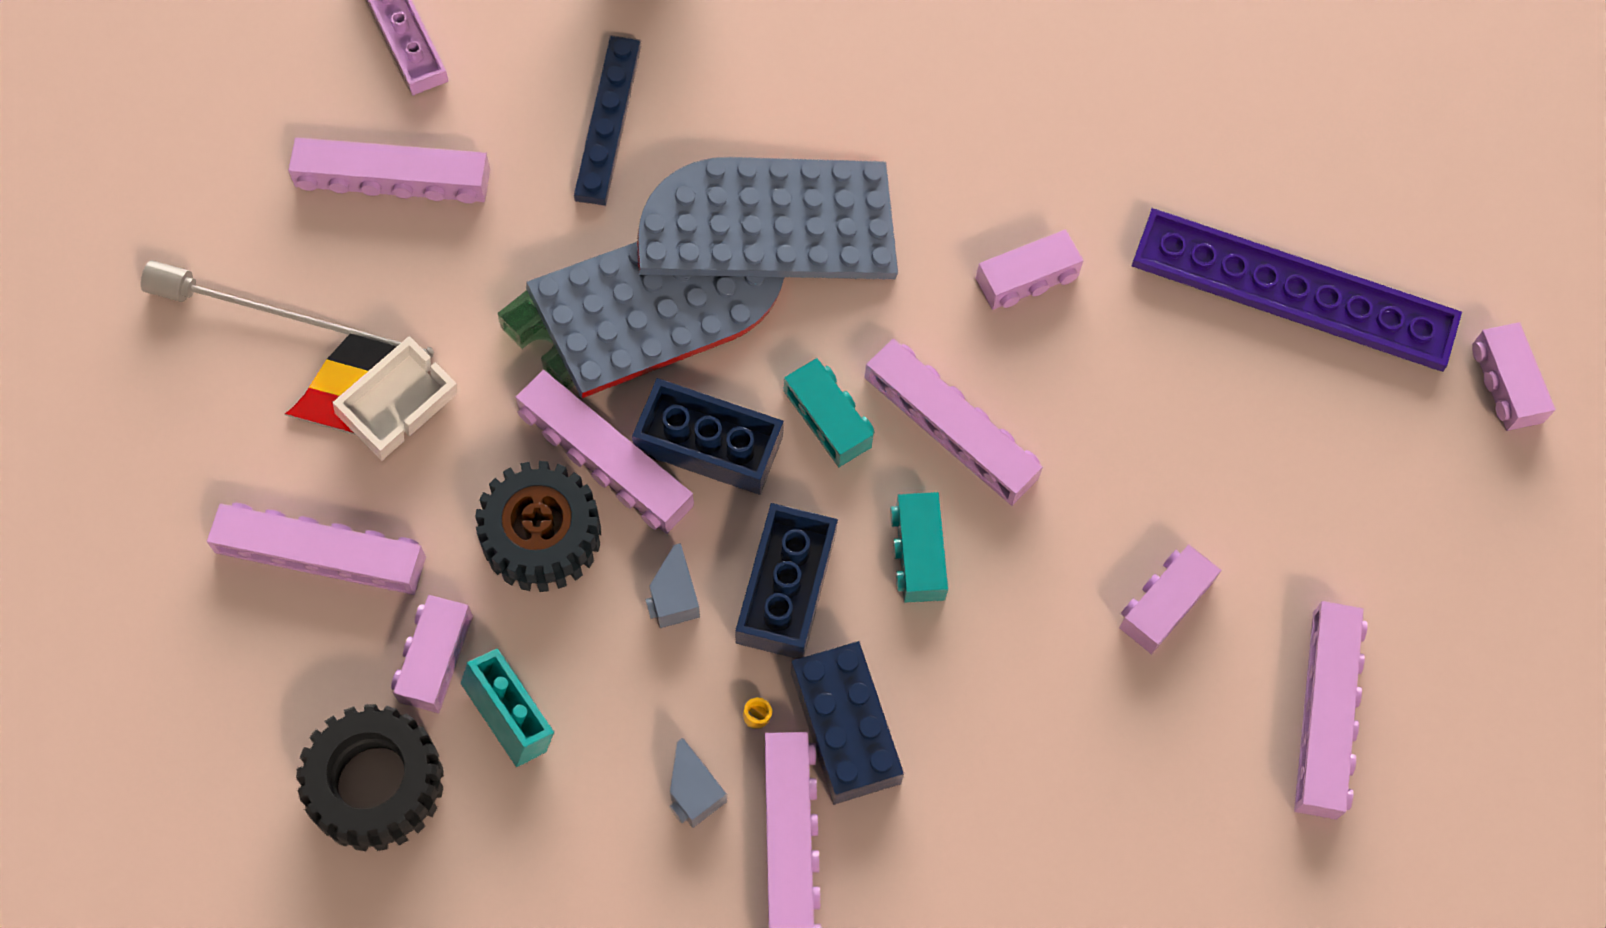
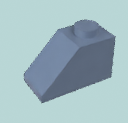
[645,543,700,628]
[669,738,727,828]

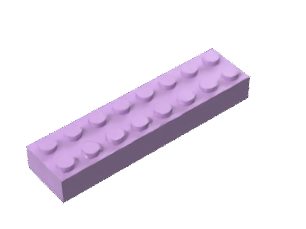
[367,0,449,95]

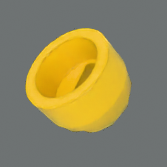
[743,698,772,729]

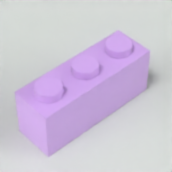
[975,229,1083,310]
[1472,322,1556,431]
[1119,544,1222,655]
[391,594,473,713]

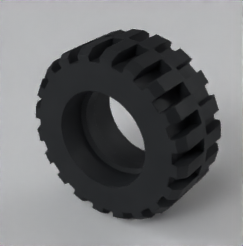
[296,704,444,851]

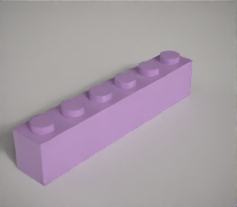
[288,137,490,204]
[864,338,1043,506]
[516,370,694,534]
[207,503,426,595]
[1294,601,1367,820]
[765,732,821,928]

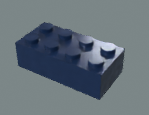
[632,378,784,495]
[735,503,838,659]
[791,641,904,805]

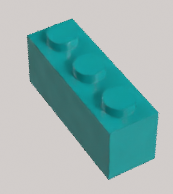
[783,358,875,468]
[890,492,948,603]
[460,648,555,768]

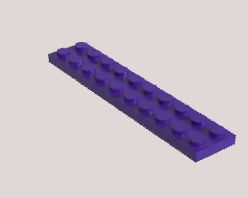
[1131,208,1462,372]

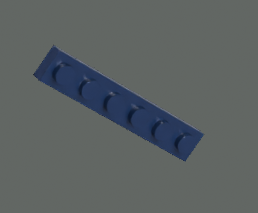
[574,36,641,206]

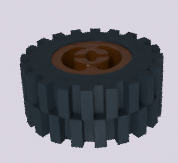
[475,461,601,592]

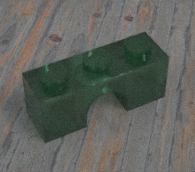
[497,290,575,390]

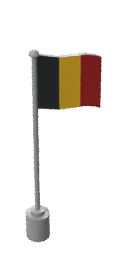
[141,260,434,435]

